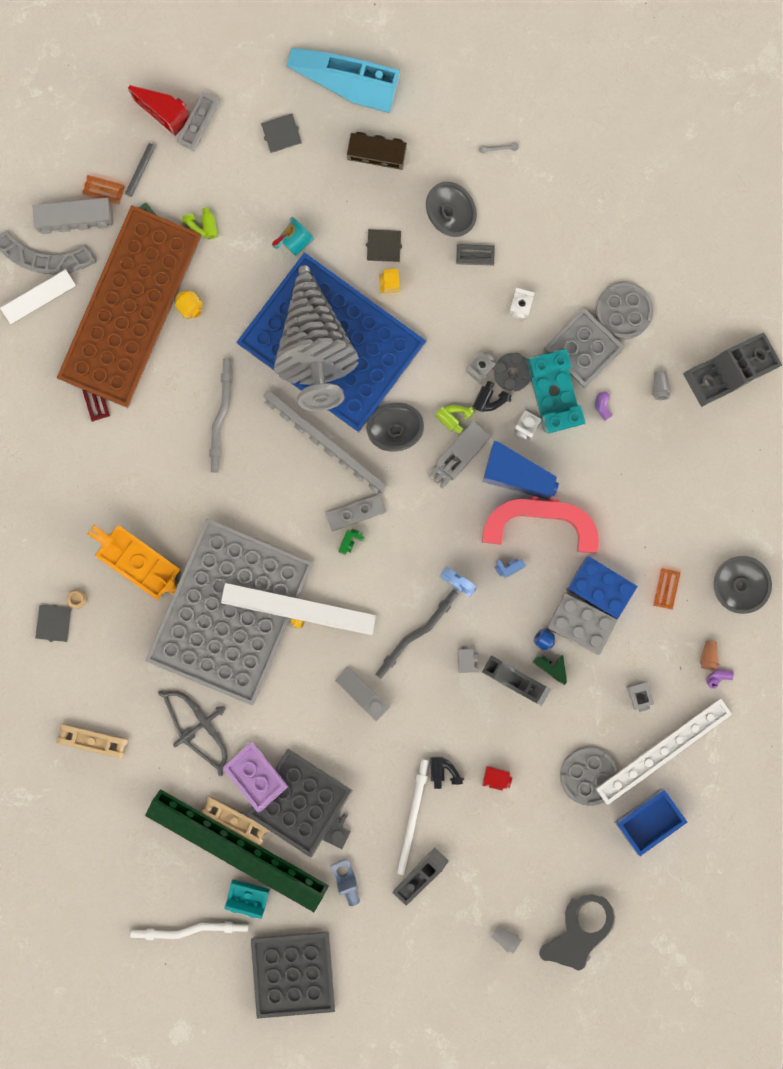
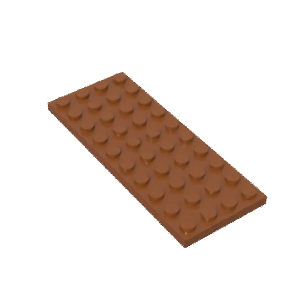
[57,205,201,408]

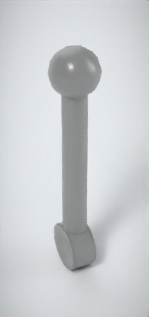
[479,143,519,153]

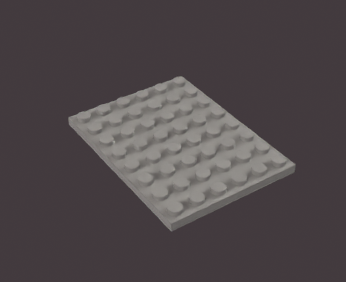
[146,518,313,705]

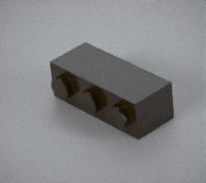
[347,132,407,170]

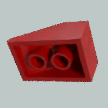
[128,85,189,136]

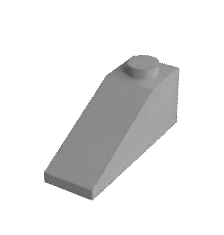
[335,667,390,721]

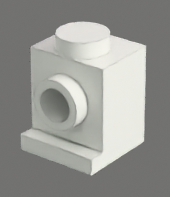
[509,288,534,319]

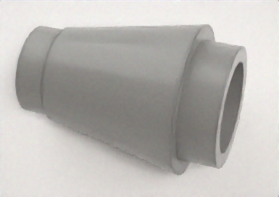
[652,371,671,400]
[491,927,522,954]

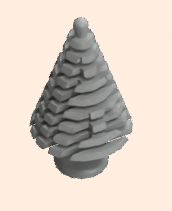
[274,265,359,411]

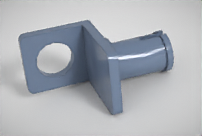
[330,859,360,906]

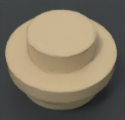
[67,590,86,609]

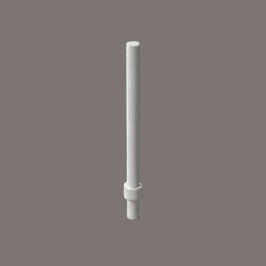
[397,759,429,875]

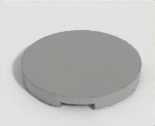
[596,282,653,339]
[560,747,618,806]

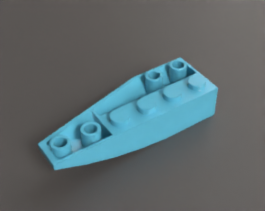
[287,48,400,113]

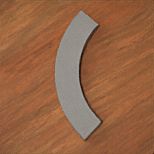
[0,230,96,274]

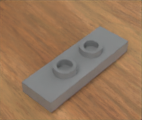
[326,494,386,532]

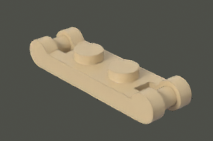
[56,724,128,759]
[200,796,269,845]

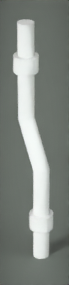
[130,921,249,940]

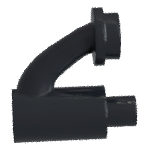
[472,381,512,412]
[430,757,464,789]

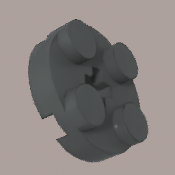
[494,353,531,392]

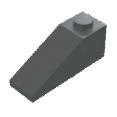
[392,848,449,906]

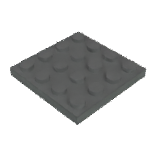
[247,749,353,857]
[251,931,335,1019]

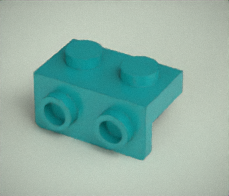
[224,879,270,919]

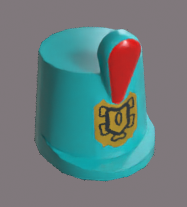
[272,217,315,256]

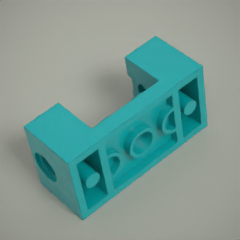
[526,348,586,434]

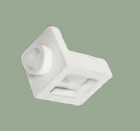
[514,410,542,440]

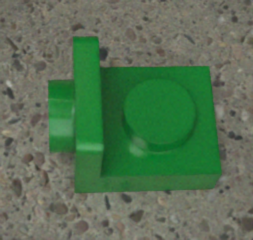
[338,529,365,555]

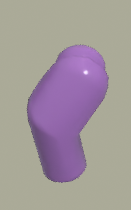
[595,391,612,421]
[707,669,734,689]

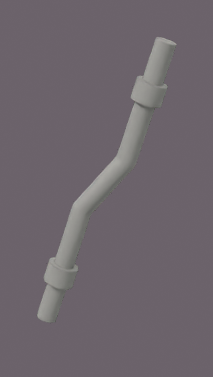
[209,358,232,473]

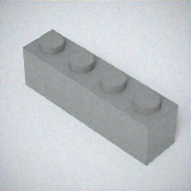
[32,198,113,234]

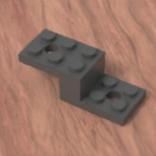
[683,332,782,407]

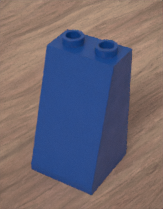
[483,441,559,499]

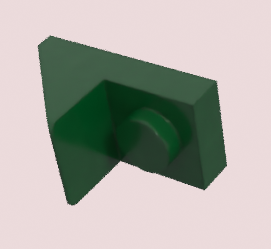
[532,655,567,685]

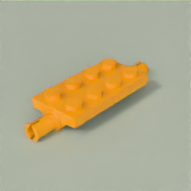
[87,524,181,600]

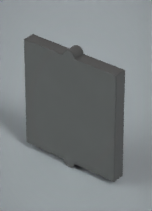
[261,114,302,153]
[35,605,71,642]

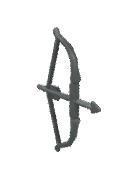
[158,691,227,776]

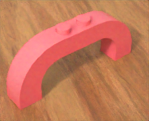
[482,497,599,554]

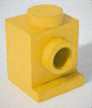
[379,268,400,294]

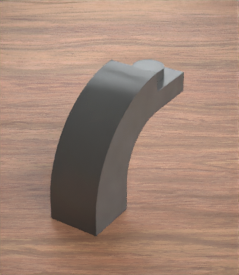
[482,655,551,706]

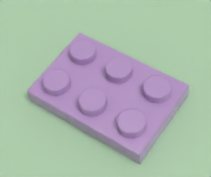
[223,742,289,813]

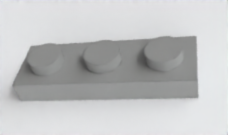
[177,92,219,151]

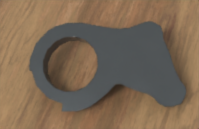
[539,894,616,971]

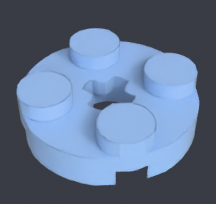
[439,566,477,597]

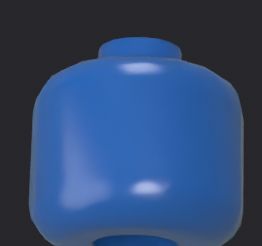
[533,628,555,650]

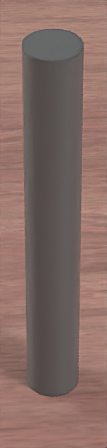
[125,143,155,197]

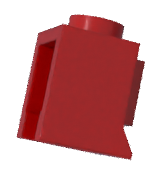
[482,766,513,791]

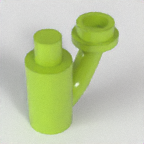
[182,207,218,239]
[435,405,476,435]

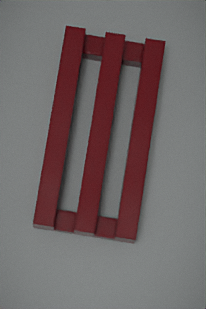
[82,389,110,422]

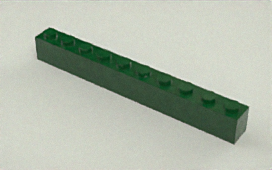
[145,789,329,913]

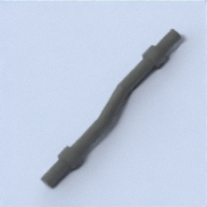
[375,589,459,679]

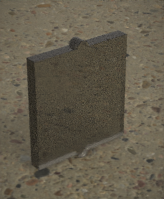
[366,229,402,262]

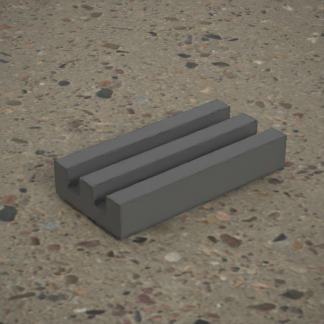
[456,244,495,266]

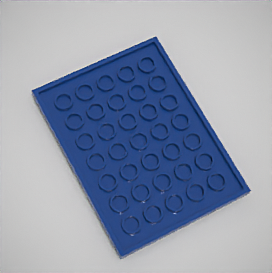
[236,252,426,433]

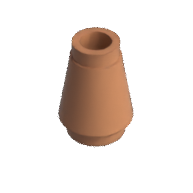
[700,641,719,670]

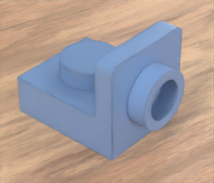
[495,559,526,579]

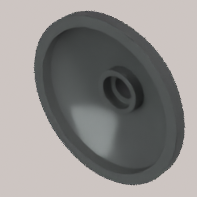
[426,182,477,237]
[366,403,424,452]
[713,556,772,614]

